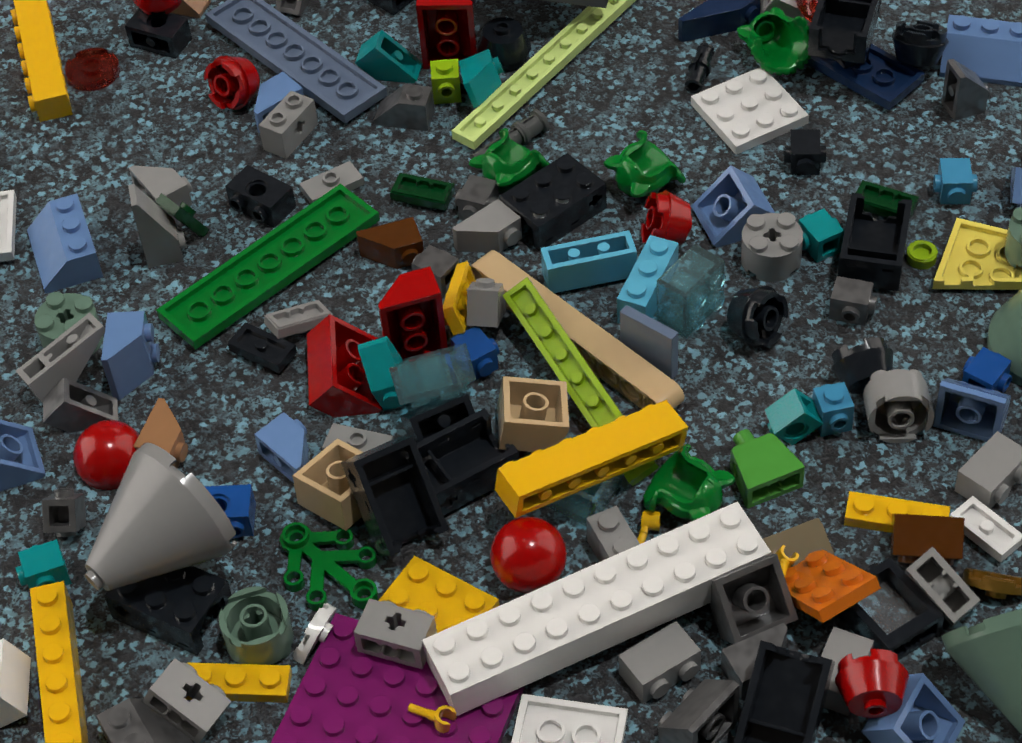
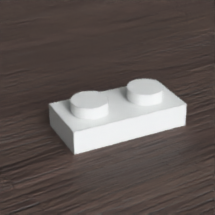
[950,496,1022,563]

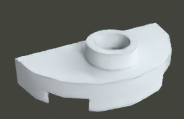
[293,603,337,665]

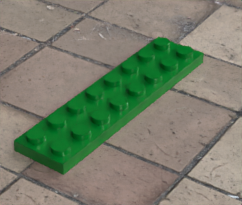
[156,184,380,350]

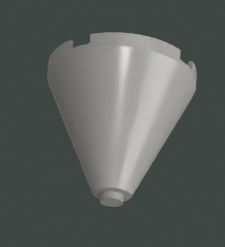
[84,443,238,591]

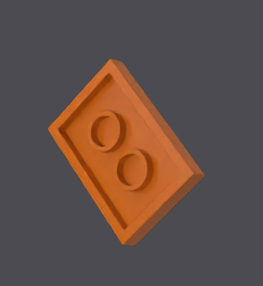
[785,549,881,623]

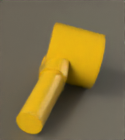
[637,510,661,544]
[774,545,799,577]
[408,703,456,733]

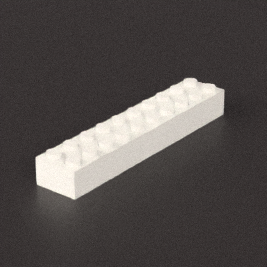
[422,501,772,716]

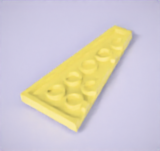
[932,218,1022,290]

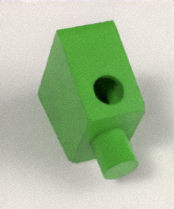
[730,429,805,509]

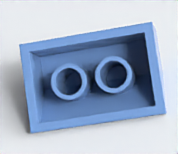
[939,14,1022,87]
[27,193,103,294]

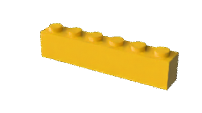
[10,0,73,122]
[494,400,688,518]
[30,581,88,743]

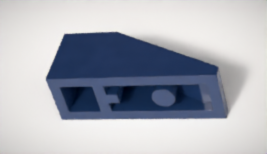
[678,0,760,42]

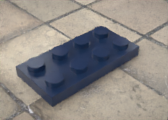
[807,44,925,110]

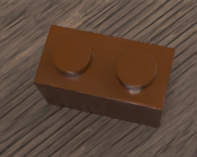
[890,513,965,566]

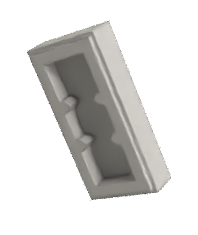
[299,161,365,204]
[264,300,333,339]
[322,423,393,452]

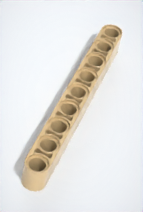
[470,250,685,409]

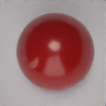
[73,420,139,490]
[490,516,567,593]

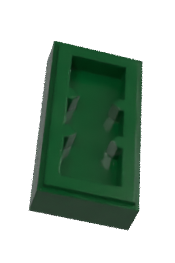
[390,173,455,211]
[856,180,919,219]
[156,193,210,238]

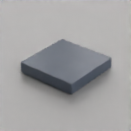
[620,305,678,380]

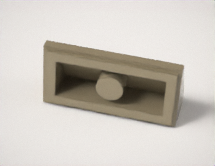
[763,518,834,567]

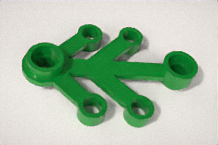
[280,522,378,611]

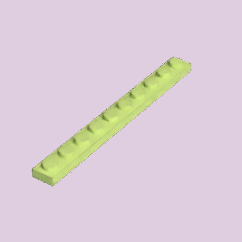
[451,0,636,150]

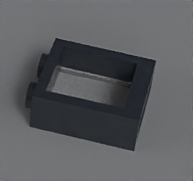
[838,557,945,661]

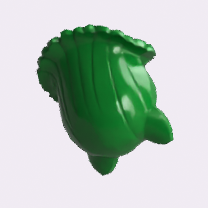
[737,7,811,76]
[469,128,550,193]
[604,130,686,198]
[643,443,735,521]

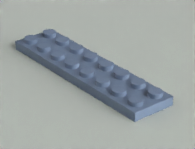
[205,0,387,123]

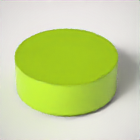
[906,240,938,270]

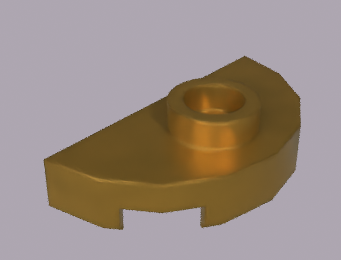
[962,568,1022,599]

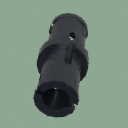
[685,43,715,94]

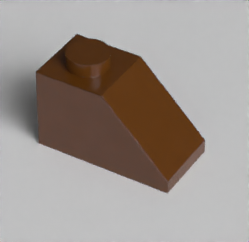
[356,217,424,269]

